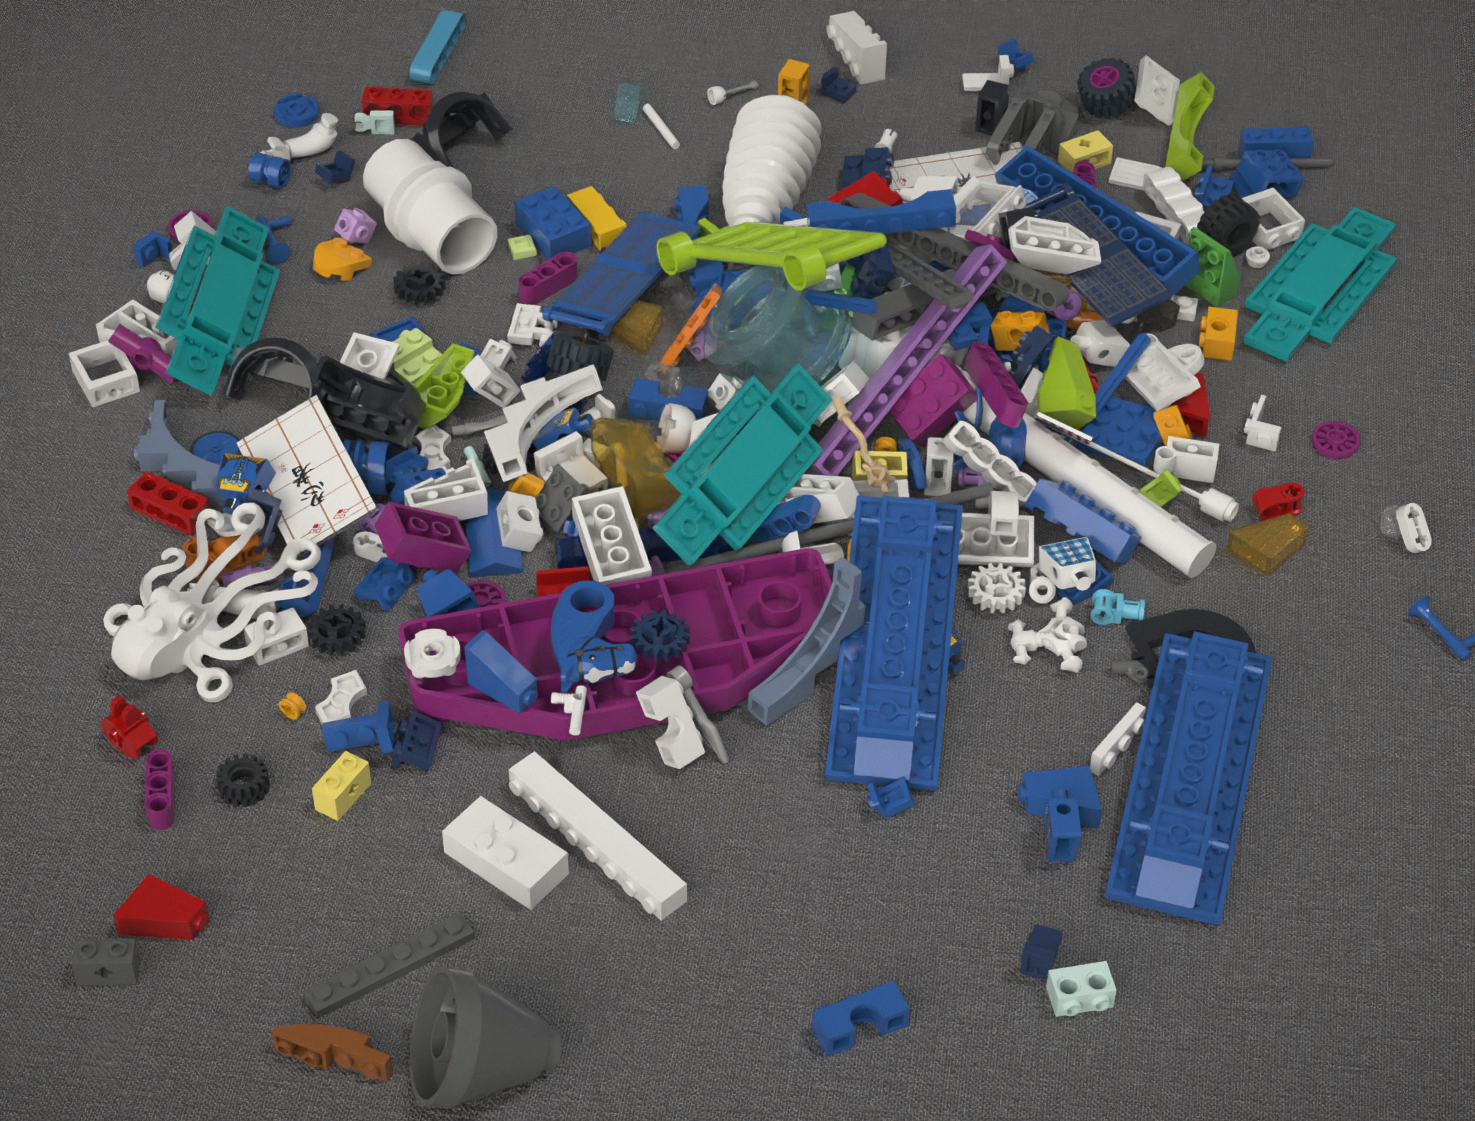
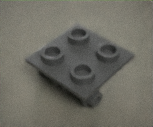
[535,464,591,533]

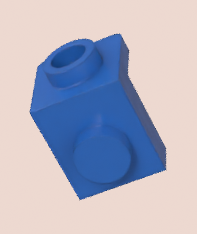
[997,39,1034,71]
[867,778,915,819]

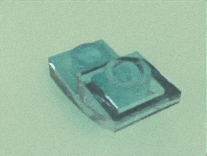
[613,82,641,123]

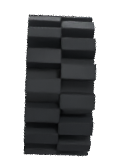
[216,754,270,807]

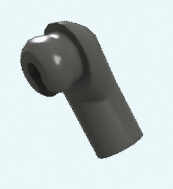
[1110,660,1149,683]

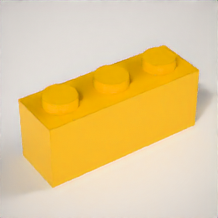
[567,186,627,251]

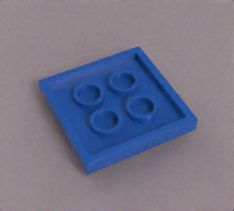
[1076,397,1163,467]

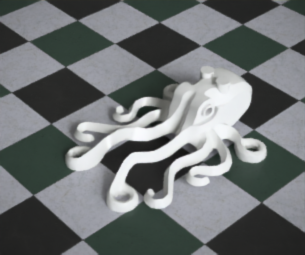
[103,502,321,702]

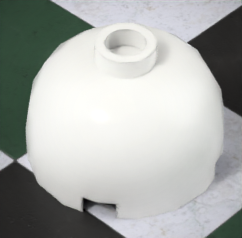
[657,403,696,453]

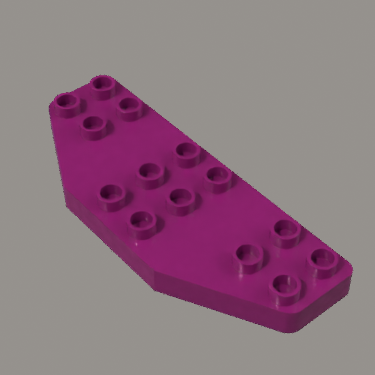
[398,548,832,741]

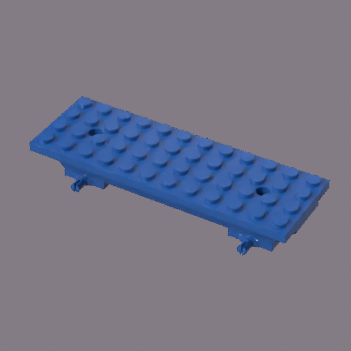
[825,495,963,791]
[1105,631,1273,926]

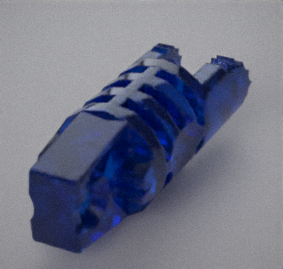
[521,333,554,383]

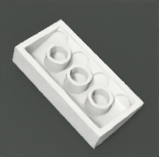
[334,333,400,429]

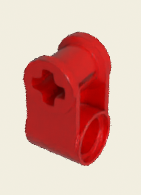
[1252,482,1305,522]

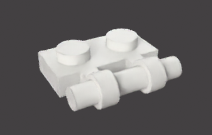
[507,303,558,349]

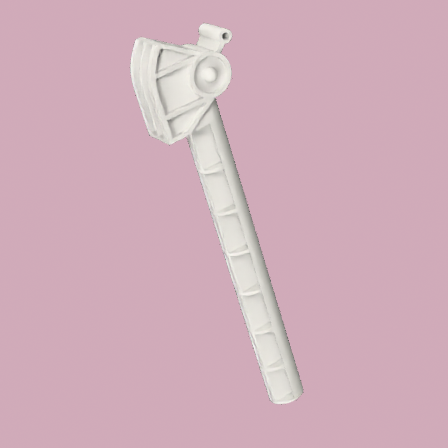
[838,291,1216,578]

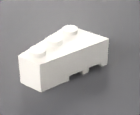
[96,300,177,357]
[404,458,488,521]
[778,474,859,524]

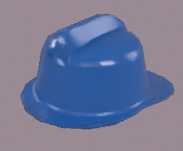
[987,417,1027,468]

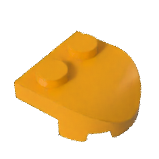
[313,238,372,281]

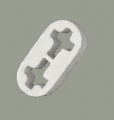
[1396,503,1431,553]
[353,531,387,562]

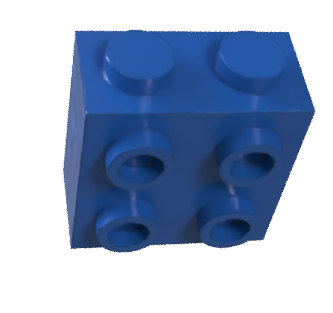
[1237,149,1305,198]

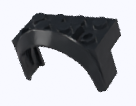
[410,92,512,168]
[222,337,320,401]
[310,356,427,450]

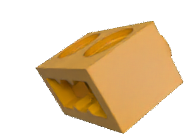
[778,59,810,105]

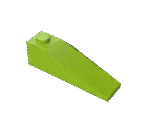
[1037,336,1096,430]
[414,343,475,429]

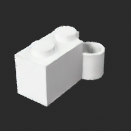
[1153,436,1219,483]

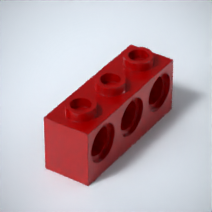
[361,86,434,126]
[127,471,210,536]

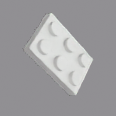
[1135,56,1180,126]

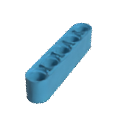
[409,10,466,84]

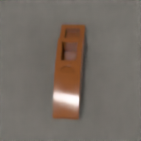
[271,1024,393,1082]

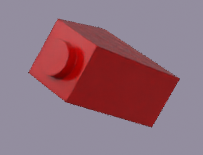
[1167,372,1210,437]
[113,874,209,940]

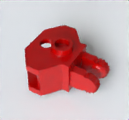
[100,695,159,758]

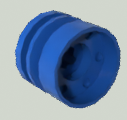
[343,440,393,495]

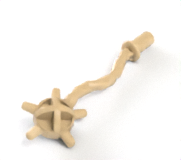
[832,397,896,493]

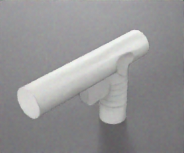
[551,686,587,735]

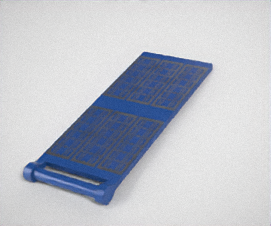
[542,213,701,336]

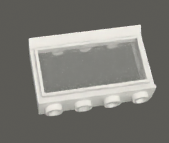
[941,176,1026,241]

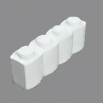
[1143,167,1204,245]
[943,421,1037,507]

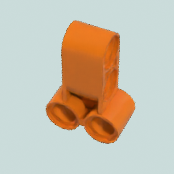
[183,533,267,584]

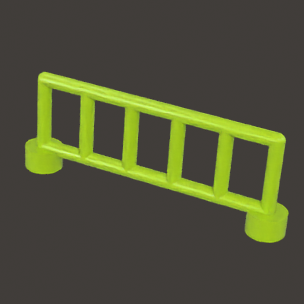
[656,222,887,291]

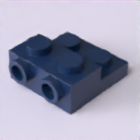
[840,147,894,191]
[850,244,895,299]
[1009,325,1053,388]

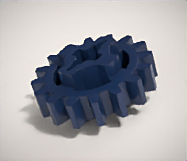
[630,609,690,662]

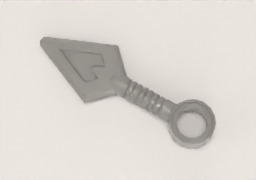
[666,665,729,763]

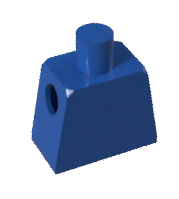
[417,570,480,617]

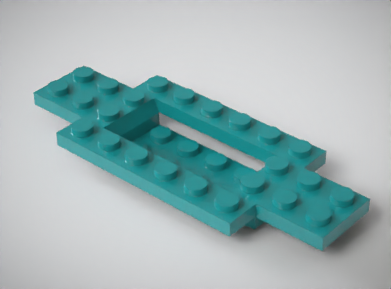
[155,206,280,396]
[1243,207,1397,362]
[652,363,832,566]

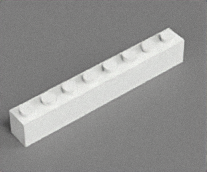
[509,751,687,921]

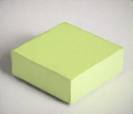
[508,235,537,260]

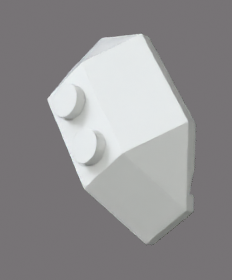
[1008,216,1101,274]

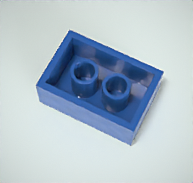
[514,186,592,260]

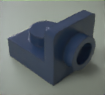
[821,66,857,104]

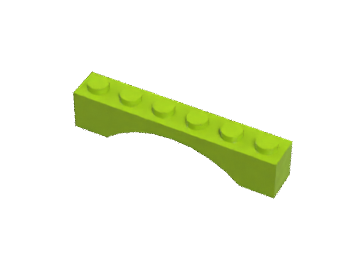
[1165,72,1215,182]

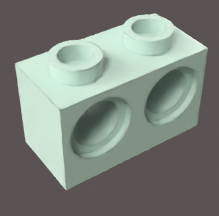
[1046,961,1116,1017]

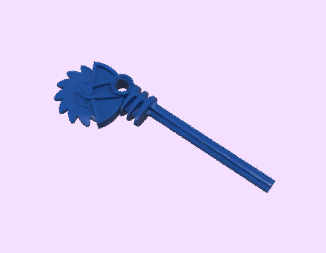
[689,269,878,330]

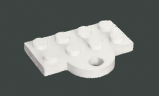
[1115,340,1205,411]

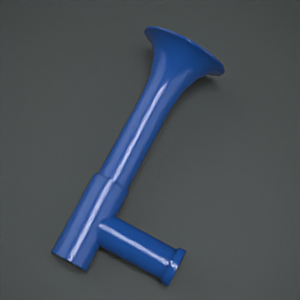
[256,215,291,264]
[1408,596,1475,661]

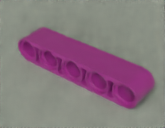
[964,342,1028,428]

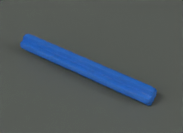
[1095,333,1151,417]

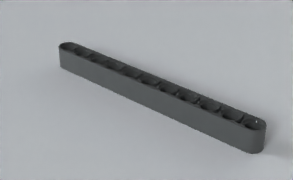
[839,193,1069,311]

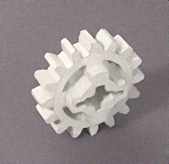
[968,563,1026,613]

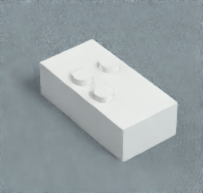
[572,486,652,585]
[442,796,569,910]

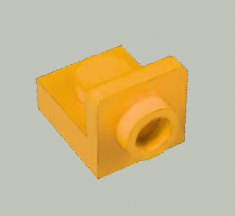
[508,473,545,498]

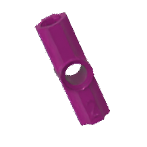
[108,324,175,383]

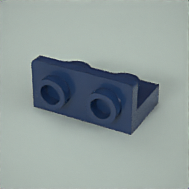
[390,710,442,771]

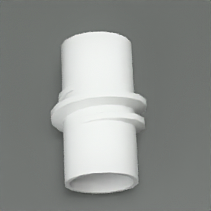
[363,139,497,274]

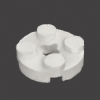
[404,629,461,678]

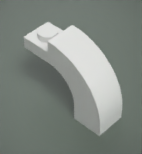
[988,491,1019,536]

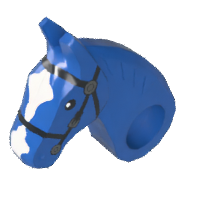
[551,581,637,694]

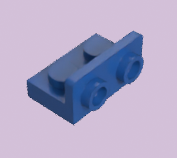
[1194,165,1234,212]
[353,557,415,611]

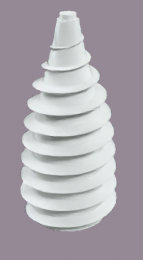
[722,95,822,227]

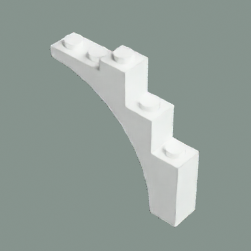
[484,364,603,482]

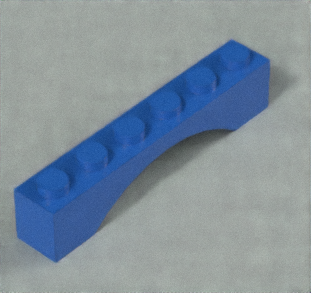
[674,185,723,298]
[806,189,956,234]
[276,530,338,619]

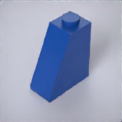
[465,630,538,714]
[1017,766,1102,828]

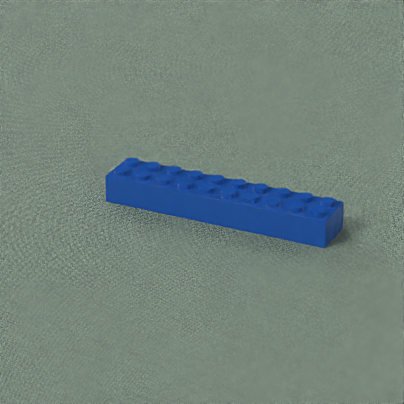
[994,145,1201,301]

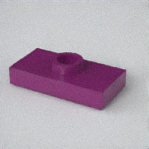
[964,229,1015,261]

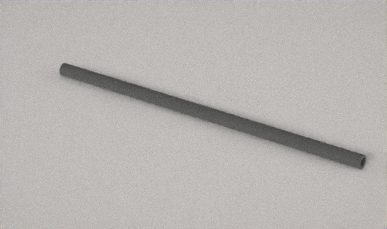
[664,483,993,574]

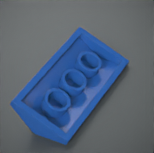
[465,488,523,577]

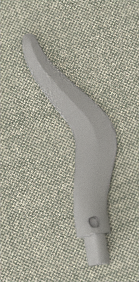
[451,415,507,436]

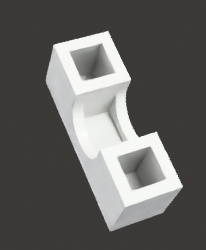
[636,676,705,769]

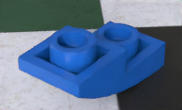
[1055,560,1114,605]

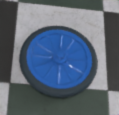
[189,431,242,465]

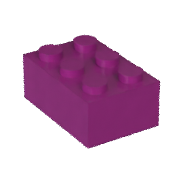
[889,354,977,447]
[375,502,471,574]

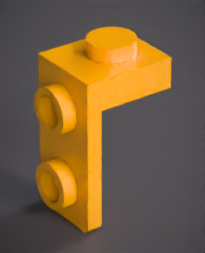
[1153,405,1192,446]

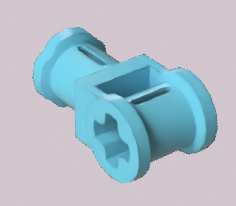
[1091,589,1145,625]

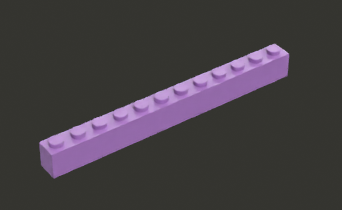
[806,244,1007,476]

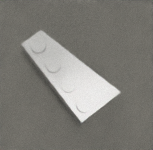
[827,11,887,85]

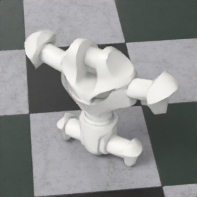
[1008,597,1087,673]

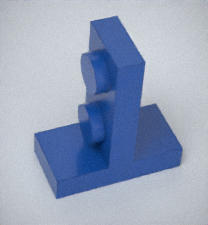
[322,700,395,753]

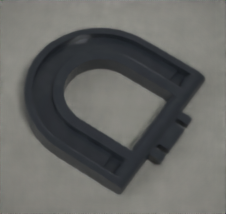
[1125,609,1256,688]

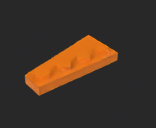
[657,283,724,372]

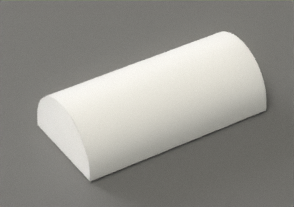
[958,513,1034,567]

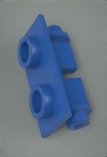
[385,446,429,486]

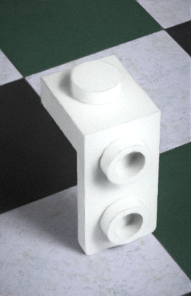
[962,55,1014,91]
[1244,394,1281,452]

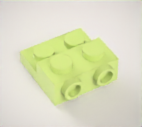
[389,328,442,385]

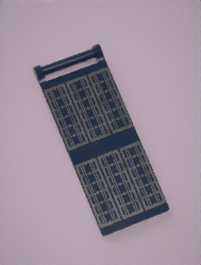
[1024,183,1172,327]

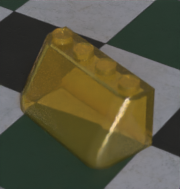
[590,417,681,518]

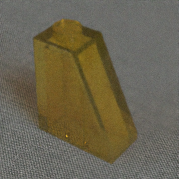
[599,300,663,356]
[1226,513,1310,577]

